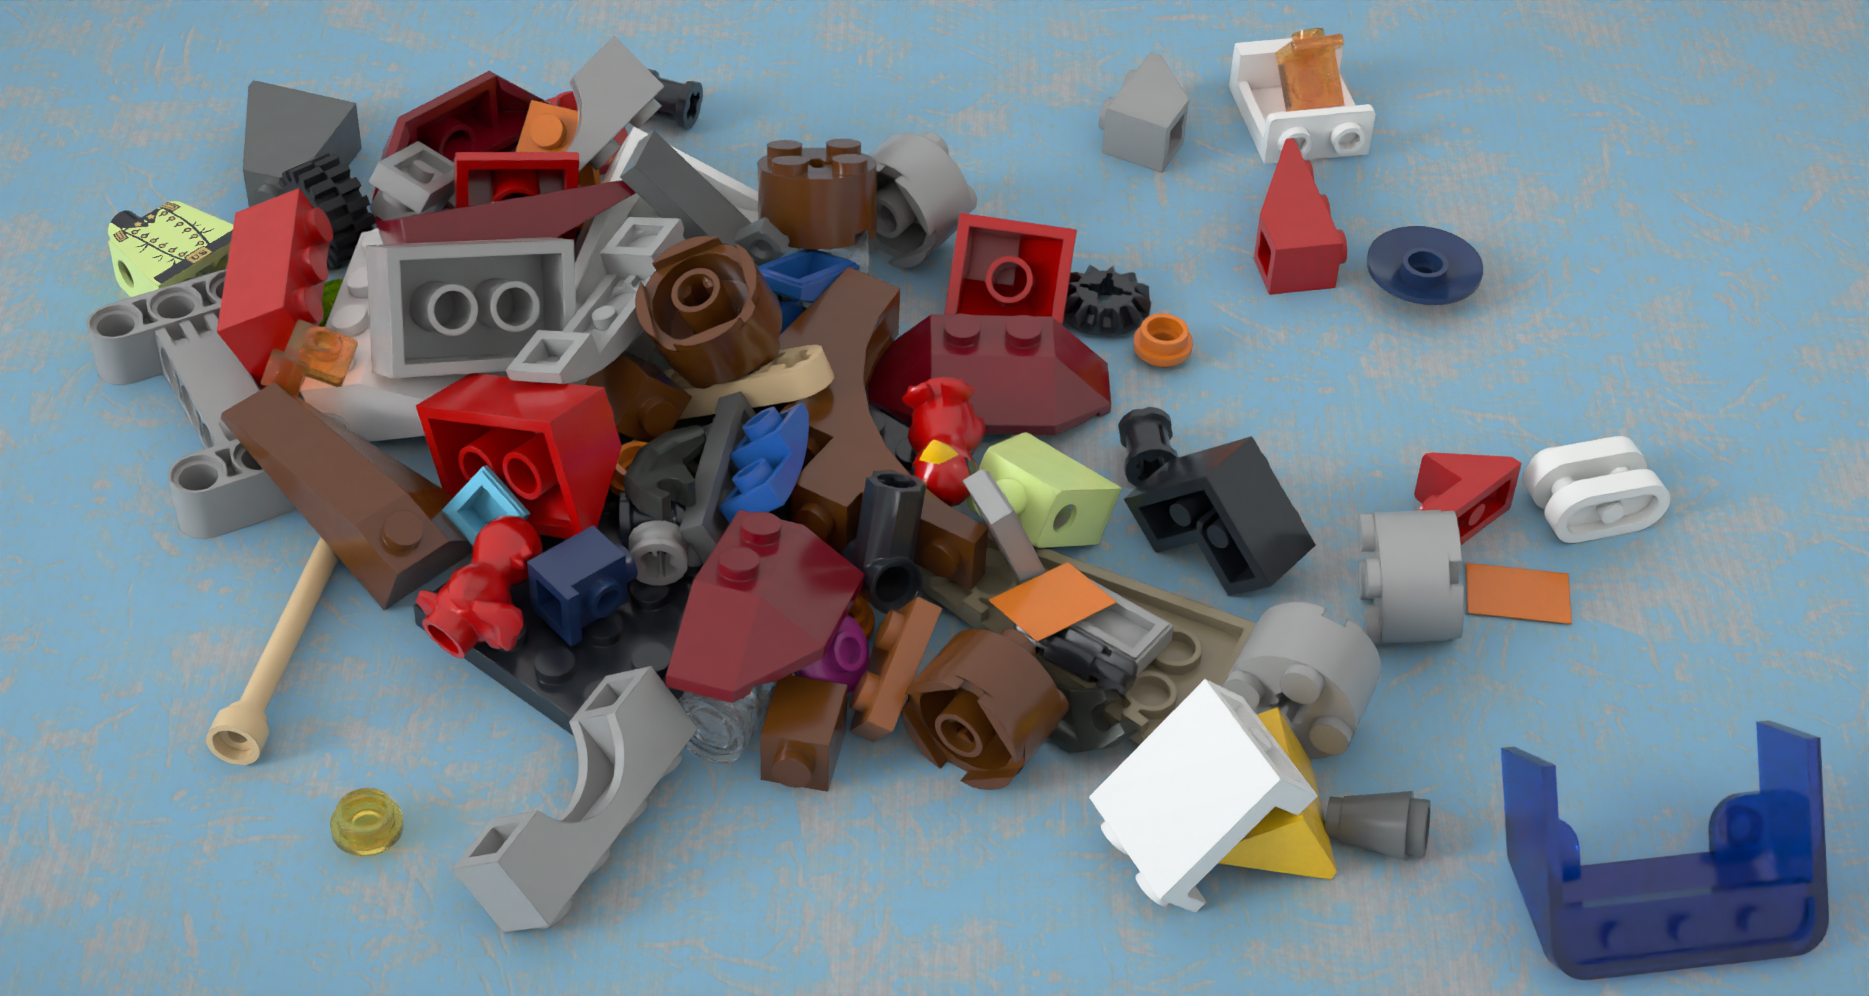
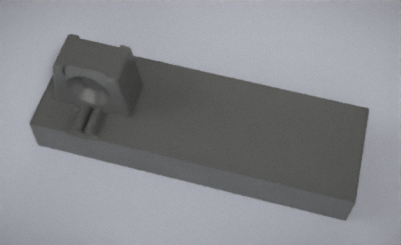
[620,130,790,266]
[679,391,757,564]

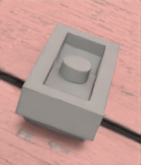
[368,141,454,220]

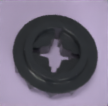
[1064,265,1151,336]

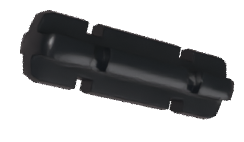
[1014,624,1138,697]

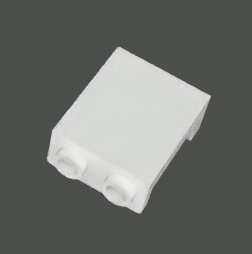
[1229,34,1376,164]
[1089,679,1318,913]

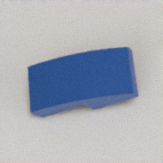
[719,402,809,523]

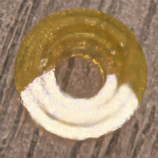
[330,788,404,856]

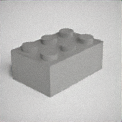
[366,237,577,379]

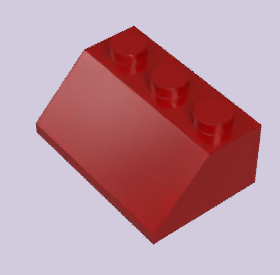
[217,188,333,398]
[415,373,622,539]

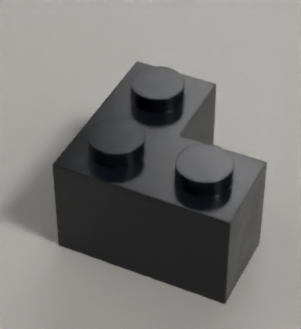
[1124,436,1316,596]

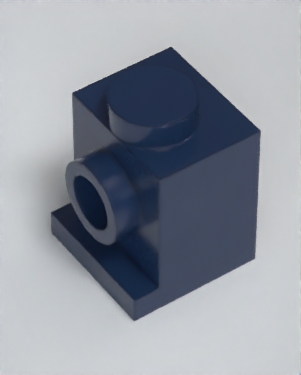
[527,525,638,647]

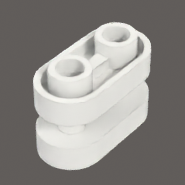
[1522,436,1671,543]

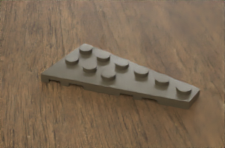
[916,530,1256,745]

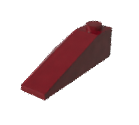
[377,180,636,244]

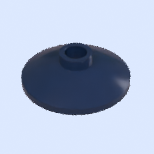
[1367,226,1484,305]

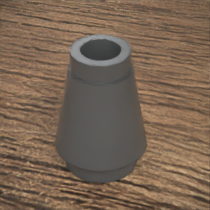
[1325,791,1431,861]

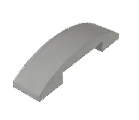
[506,217,684,384]

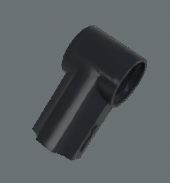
[841,470,927,614]

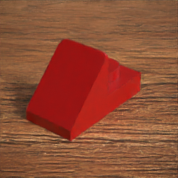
[1414,452,1522,545]

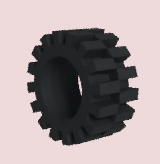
[278,153,376,268]

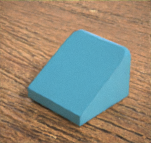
[442,465,530,545]

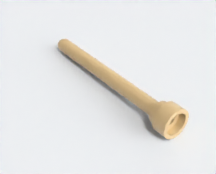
[206,536,339,765]

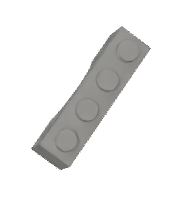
[447,36,664,209]
[452,666,698,933]

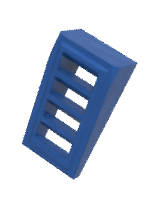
[757,249,860,303]

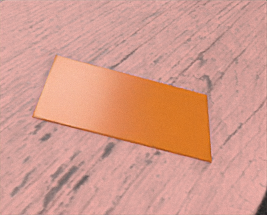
[988,562,1117,642]
[1466,563,1572,624]

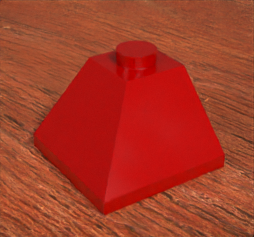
[944,213,1077,325]

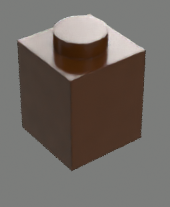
[585,350,692,443]
[760,675,847,792]

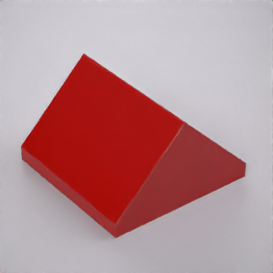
[454,152,579,245]

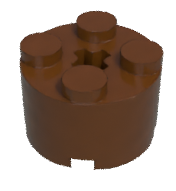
[757,139,877,249]
[635,236,782,389]
[901,628,1069,790]

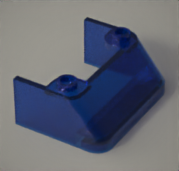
[1501,720,1829,980]

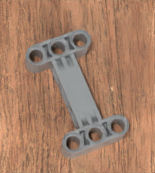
[86,269,350,539]

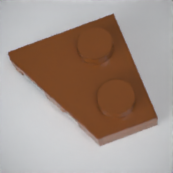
[849,597,942,742]

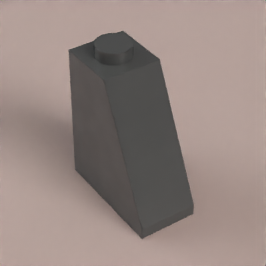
[243,80,362,207]

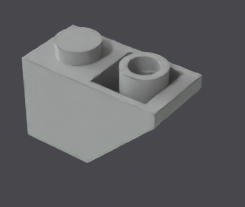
[1098,52,1189,173]

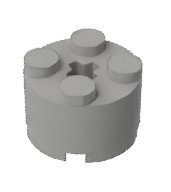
[856,132,977,268]
[1358,509,1464,644]
[1222,602,1381,759]

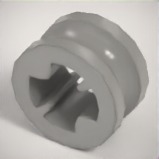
[629,520,688,585]

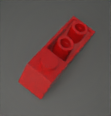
[1253,138,1348,295]

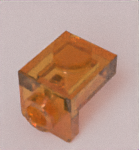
[1275,28,1344,112]
[261,319,358,397]

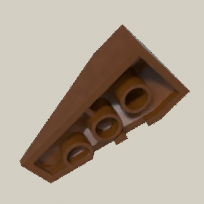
[221,382,473,610]

